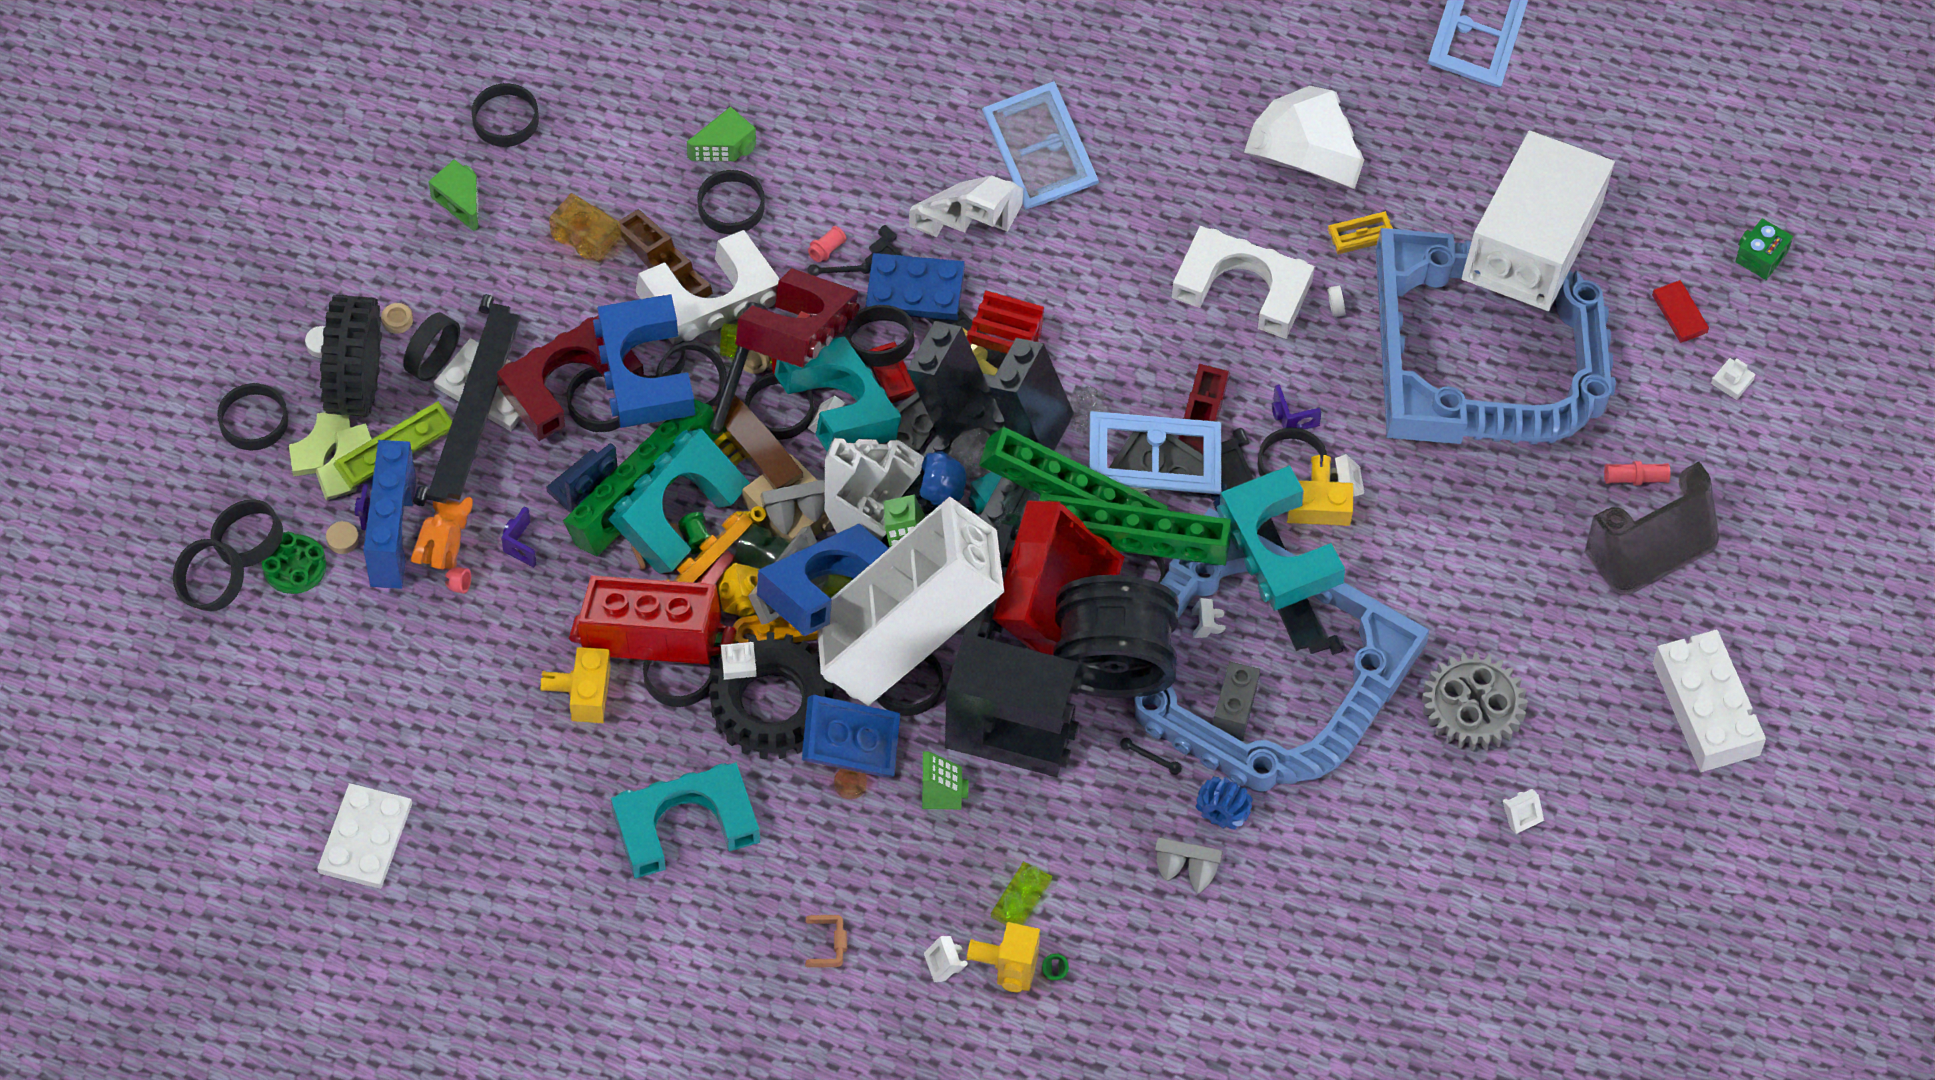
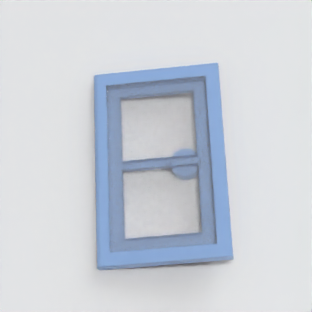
[982,81,1099,209]

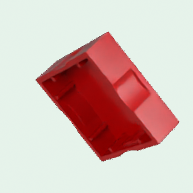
[992,501,1125,655]

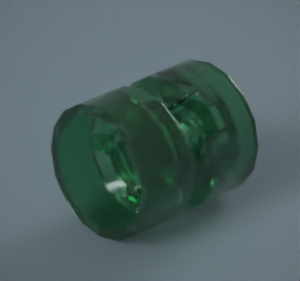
[735,523,791,569]

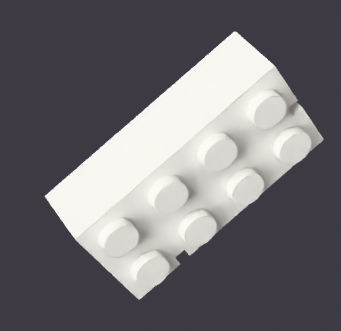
[1653,630,1766,772]

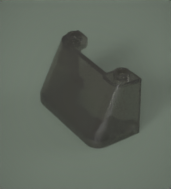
[1584,461,1719,595]

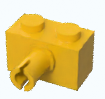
[1287,455,1353,526]
[541,647,611,723]
[966,922,1040,992]

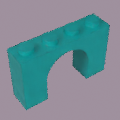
[774,336,901,453]
[608,429,750,574]
[1217,465,1345,611]
[611,762,760,879]

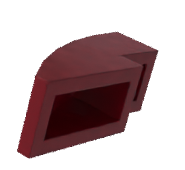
[1178,364,1230,455]

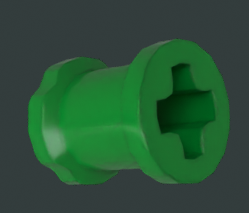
[678,512,711,554]

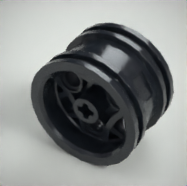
[1053,575,1179,699]

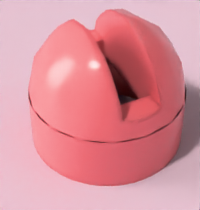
[445,567,471,594]

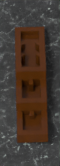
[614,209,713,298]
[712,394,803,489]

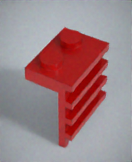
[966,290,1045,354]

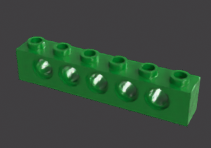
[563,399,723,557]
[979,427,1169,510]
[1039,493,1231,566]

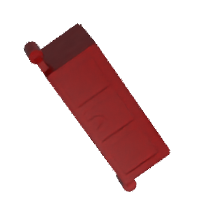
[569,575,737,665]

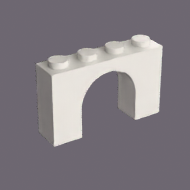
[1172,226,1315,339]
[636,230,779,345]

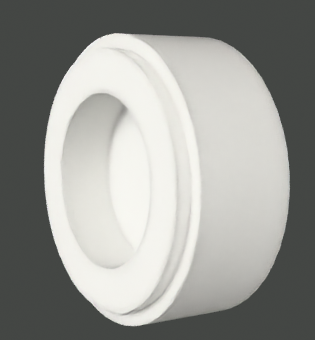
[1328,285,1346,317]
[305,326,325,358]

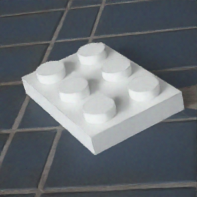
[434,338,547,431]
[317,783,412,889]

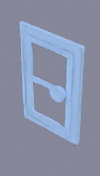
[1427,0,1528,88]
[1089,411,1221,494]

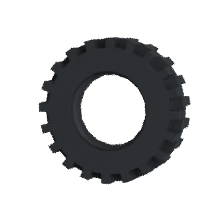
[320,295,382,417]
[710,632,833,759]

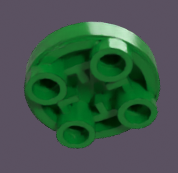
[262,531,327,594]

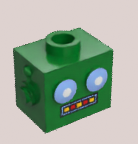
[1735,218,1793,280]

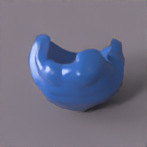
[919,451,967,509]

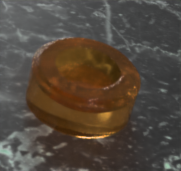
[834,769,867,799]

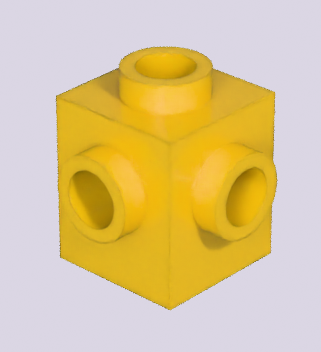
[717,563,760,617]

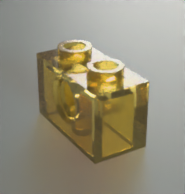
[549,193,621,263]

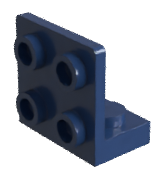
[546,443,618,513]

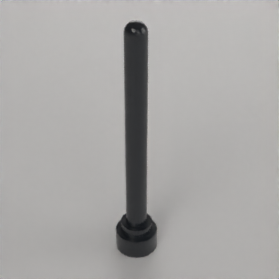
[710,302,768,435]

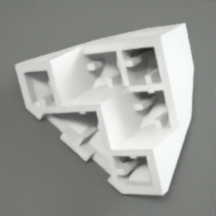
[1244,86,1364,189]
[909,176,1023,237]
[824,438,924,541]

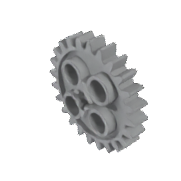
[1422,652,1528,751]

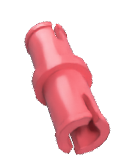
[1604,461,1670,486]

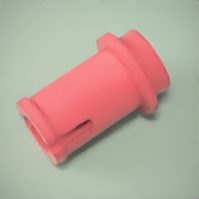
[808,226,847,262]

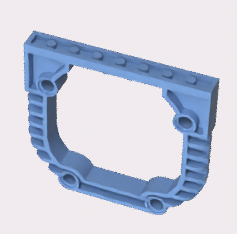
[1375,228,1616,445]
[1133,508,1429,791]

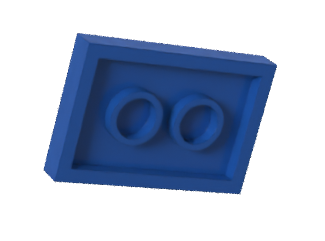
[865,253,965,320]
[802,695,900,778]

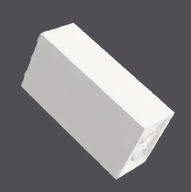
[1462,130,1615,311]
[818,497,1004,706]

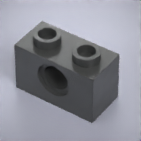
[1213,661,1260,741]

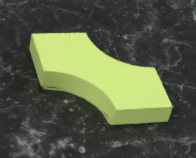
[289,412,351,476]
[316,423,372,501]

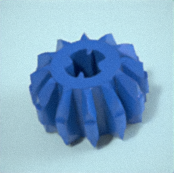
[1196,776,1253,830]

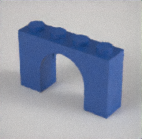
[593,294,695,428]
[363,440,416,589]
[757,523,889,636]

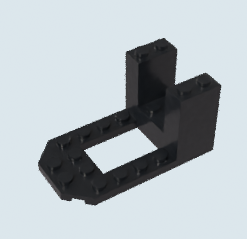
[885,321,1074,548]
[945,512,1083,777]

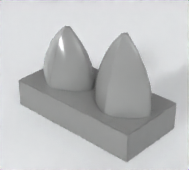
[760,479,825,534]
[1155,837,1223,893]

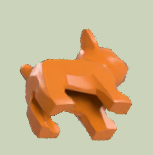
[411,497,473,569]

